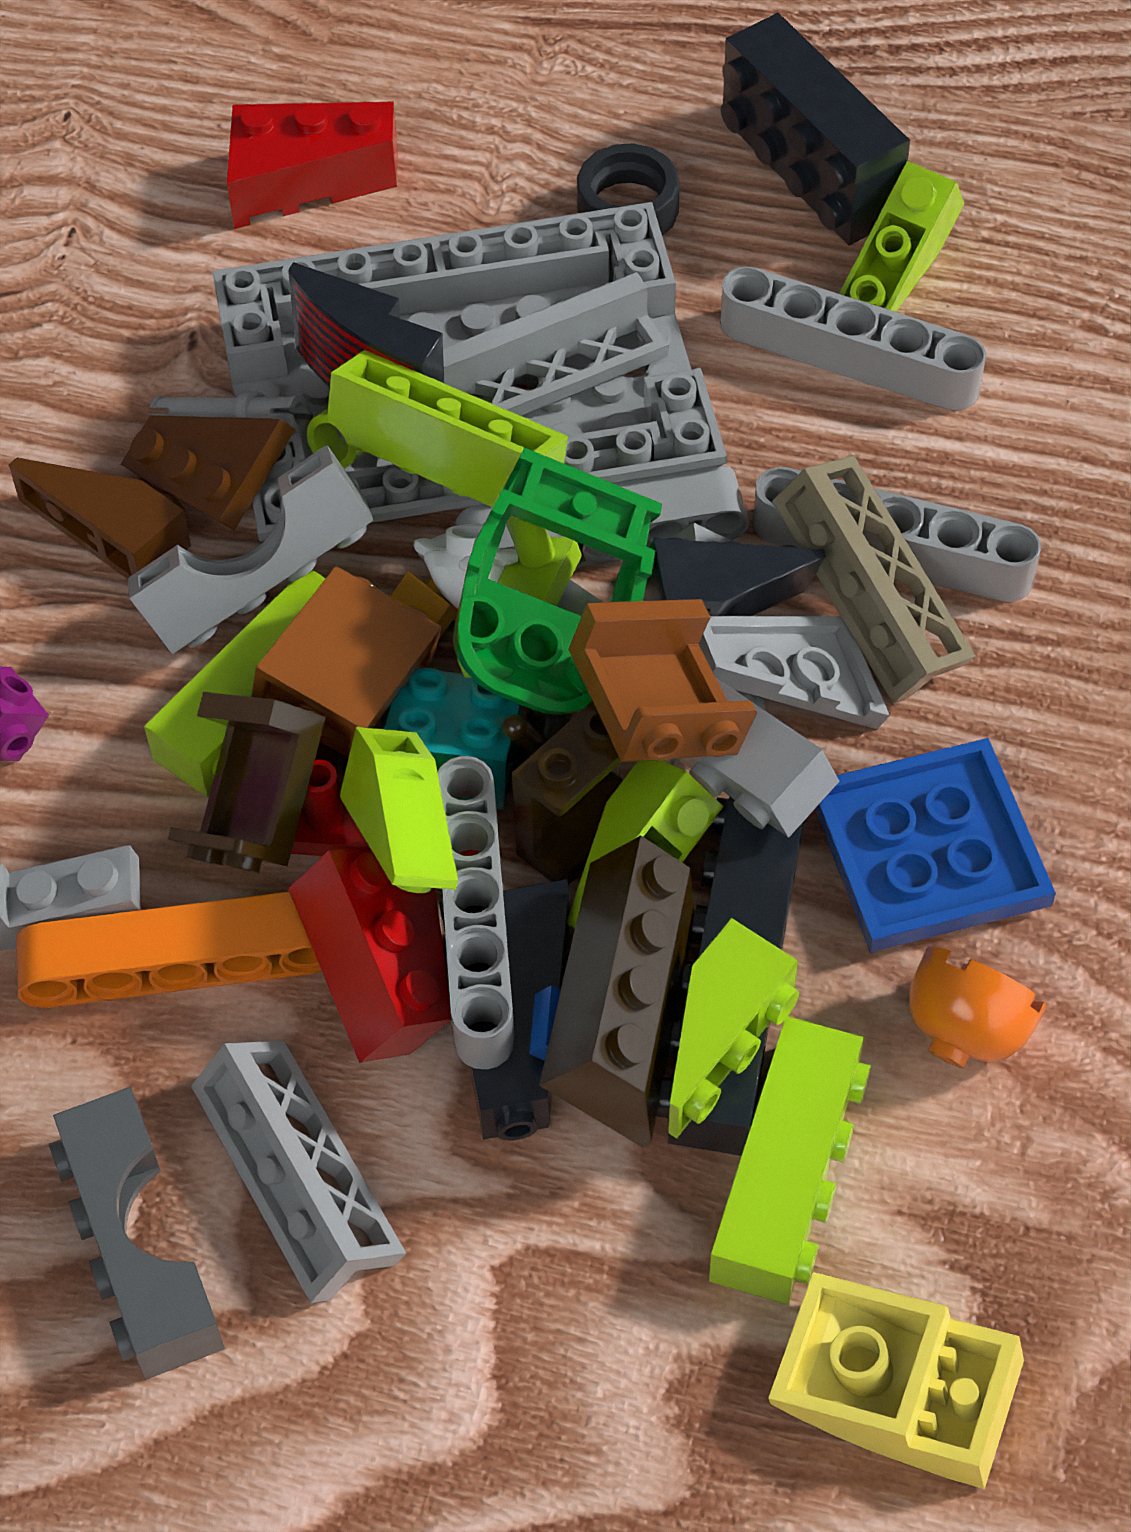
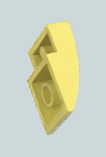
[768,1272,1024,1489]

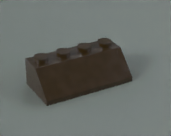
[539,835,694,1147]

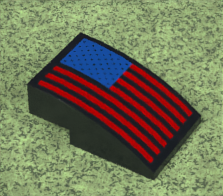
[288,262,444,388]

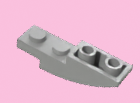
[0,845,141,950]

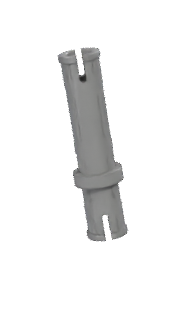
[149,391,311,433]

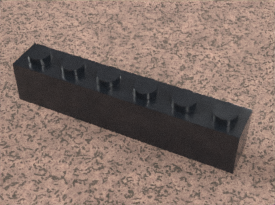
[657,796,805,1156]

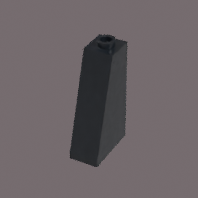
[439,879,570,1141]

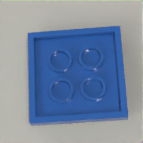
[815,738,1056,953]

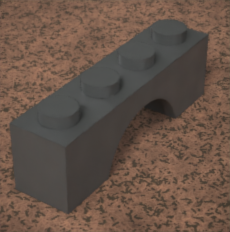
[49,1086,225,1380]

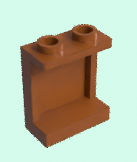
[251,566,442,758]
[568,599,757,762]

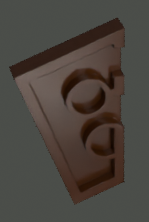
[120,415,296,531]

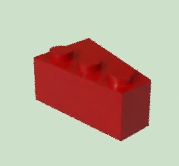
[288,846,452,1063]

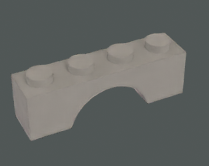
[128,445,373,654]

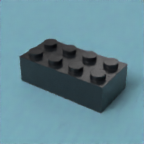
[721,13,910,246]

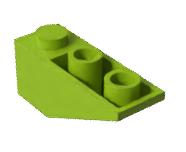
[839,161,965,312]
[340,727,458,893]
[567,760,724,930]
[668,918,800,1139]

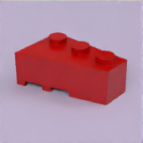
[227,101,398,229]

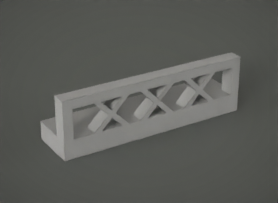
[443,272,669,416]
[191,1040,406,1303]

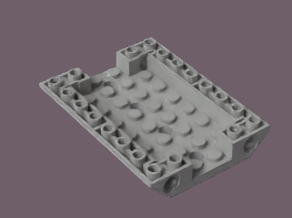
[212,202,727,541]

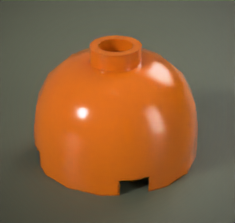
[909,945,1047,1069]

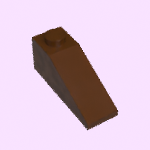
[8,457,191,579]

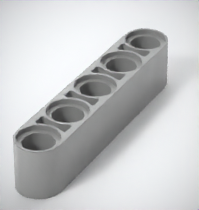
[720,266,986,411]
[455,465,750,568]
[753,467,1041,602]
[437,756,515,1070]

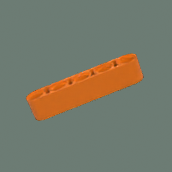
[16,892,322,1008]

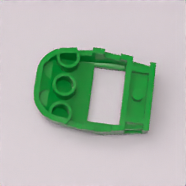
[453,447,662,715]

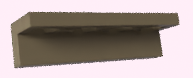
[773,455,976,703]

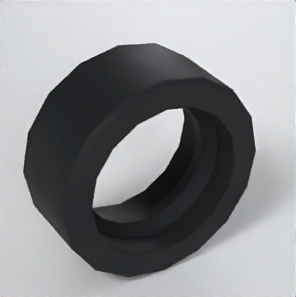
[577,143,680,236]

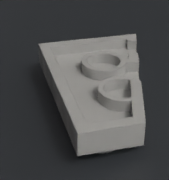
[699,616,890,730]

